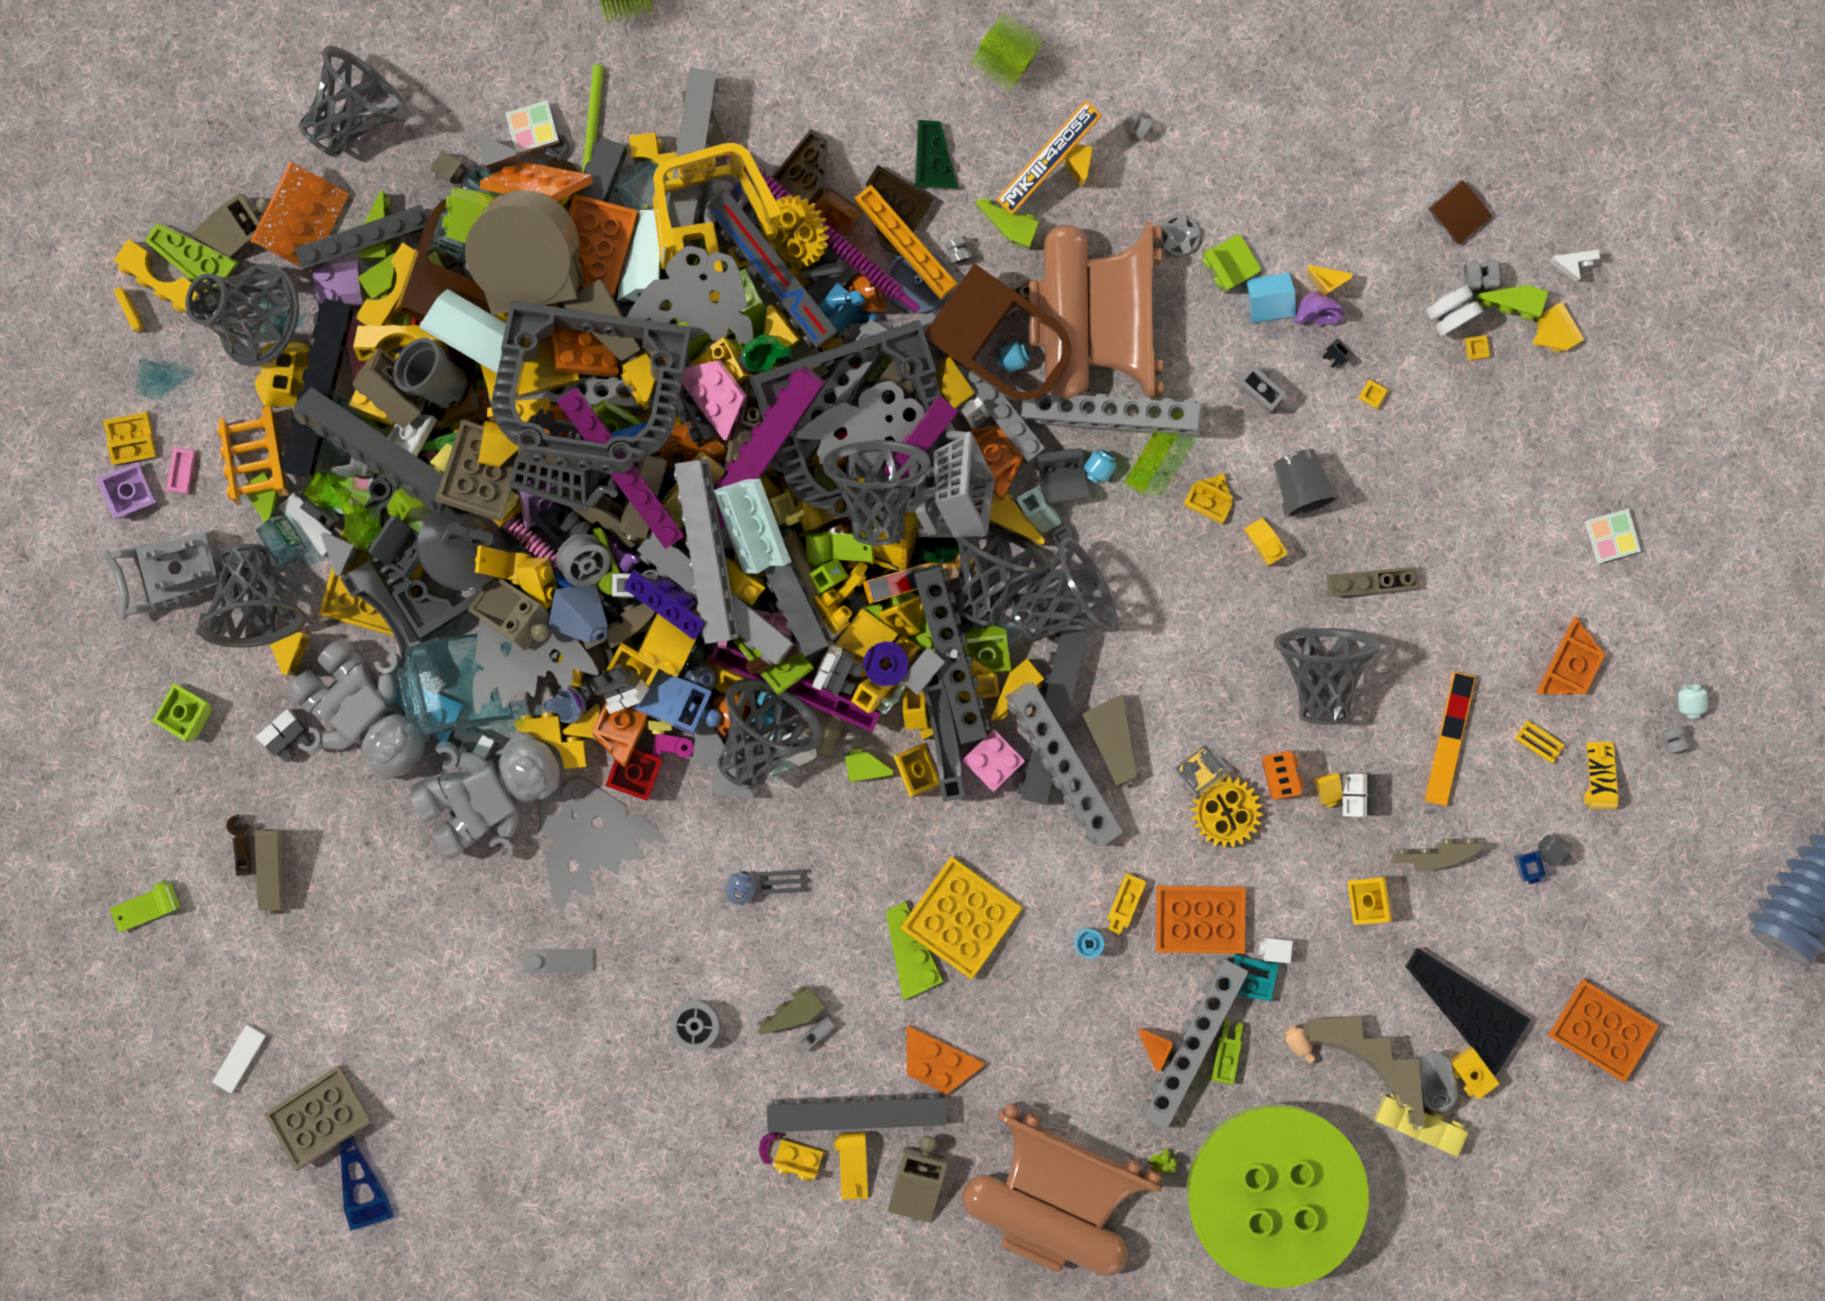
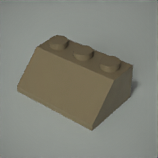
[352,347,426,429]

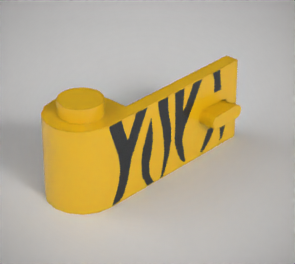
[1583,742,1618,809]

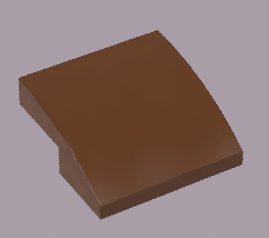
[1428,180,1492,244]

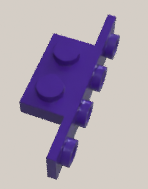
[624,570,706,639]

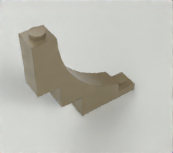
[1303,1017,1425,1130]

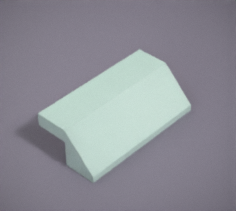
[617,210,661,303]
[419,289,506,373]
[713,479,791,573]

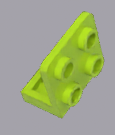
[1201,234,1261,293]

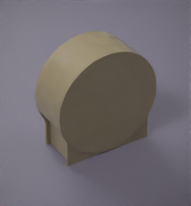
[465,190,586,316]

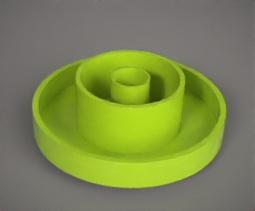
[1186,1104,1369,1288]

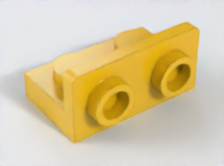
[773,1138,824,1181]

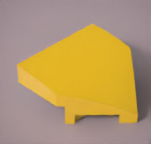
[1532,302,1584,353]
[1182,473,1233,525]
[955,658,1000,700]

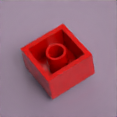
[605,748,664,801]

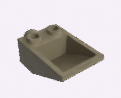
[192,193,271,259]
[468,577,551,651]
[888,1136,947,1223]

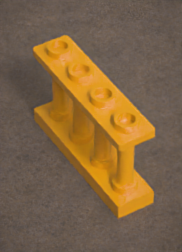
[217,406,289,506]

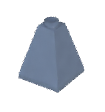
[548,584,608,643]

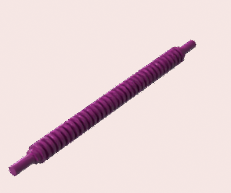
[724,155,921,313]

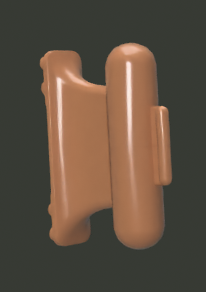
[1029,222,1163,400]
[962,1102,1163,1277]

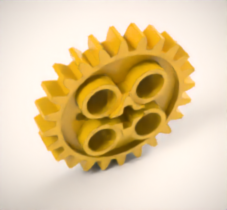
[773,195,830,268]
[1190,776,1263,848]

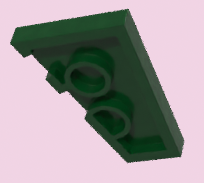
[914,120,959,190]

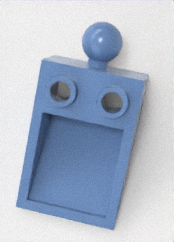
[633,671,722,736]

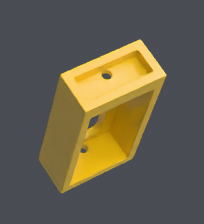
[672,222,723,304]

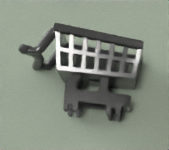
[509,408,618,512]

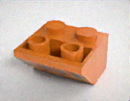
[1261,750,1304,800]

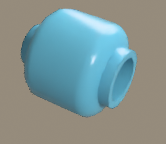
[996,341,1031,373]
[1084,449,1117,483]

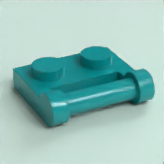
[1227,954,1279,1002]

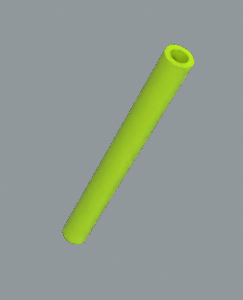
[582,64,604,173]

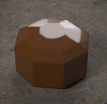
[664,446,687,469]

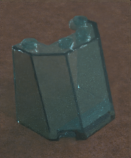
[397,634,514,735]

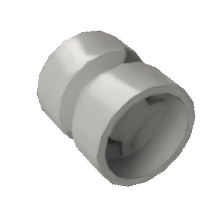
[1463,260,1500,291]

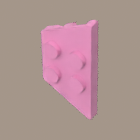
[682,360,747,441]

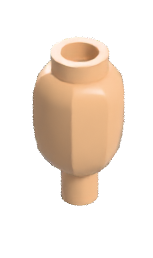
[1285,1025,1316,1064]

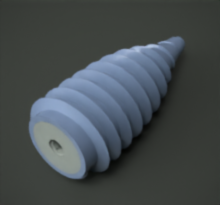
[1748,825,1825,966]

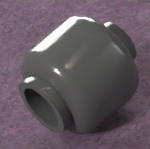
[1537,834,1572,867]

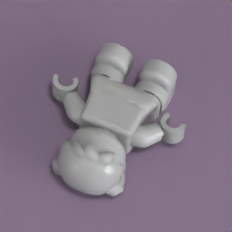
[286,639,430,781]
[410,732,560,860]

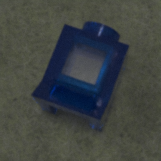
[1514,849,1546,884]

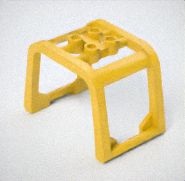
[653,143,781,270]

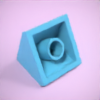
[1246,273,1296,323]

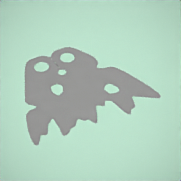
[627,246,753,345]
[795,381,924,505]
[473,591,599,715]
[540,779,667,911]

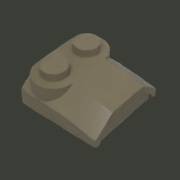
[796,704,846,756]

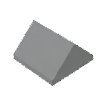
[475,132,523,173]
[321,532,362,577]

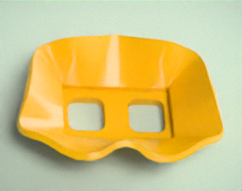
[255,339,310,407]

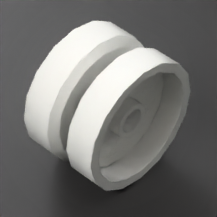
[1425,285,1483,337]

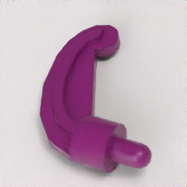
[759,1132,782,1164]

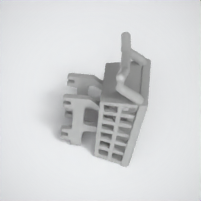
[906,421,995,538]
[102,530,219,620]

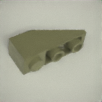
[758,986,826,1035]

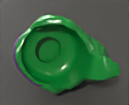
[740,334,792,372]

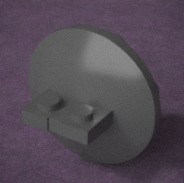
[417,506,506,591]

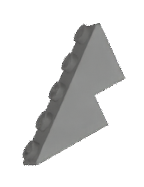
[692,706,757,798]

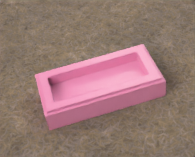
[166,447,197,494]

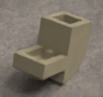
[430,150,472,188]

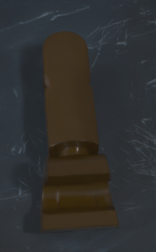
[226,814,252,876]

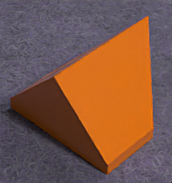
[1137,1028,1174,1072]

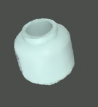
[1678,684,1708,719]

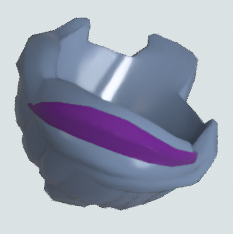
[544,686,587,723]

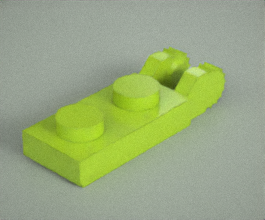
[1211,1019,1243,1085]

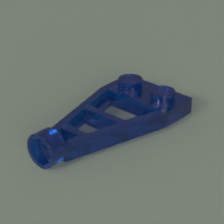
[338,1136,394,1231]

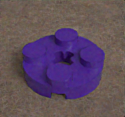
[863,641,909,687]

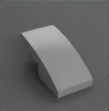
[901,647,946,696]

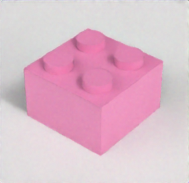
[962,729,1025,792]

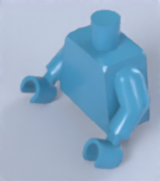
[818,283,878,334]

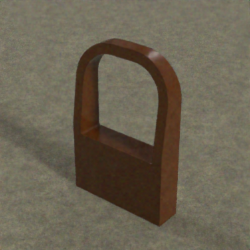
[395,198,492,321]
[924,263,1071,402]

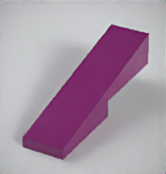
[882,397,958,480]

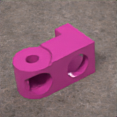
[652,734,694,757]

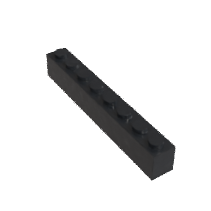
[281,299,355,480]

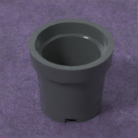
[393,338,468,408]
[1274,449,1340,518]

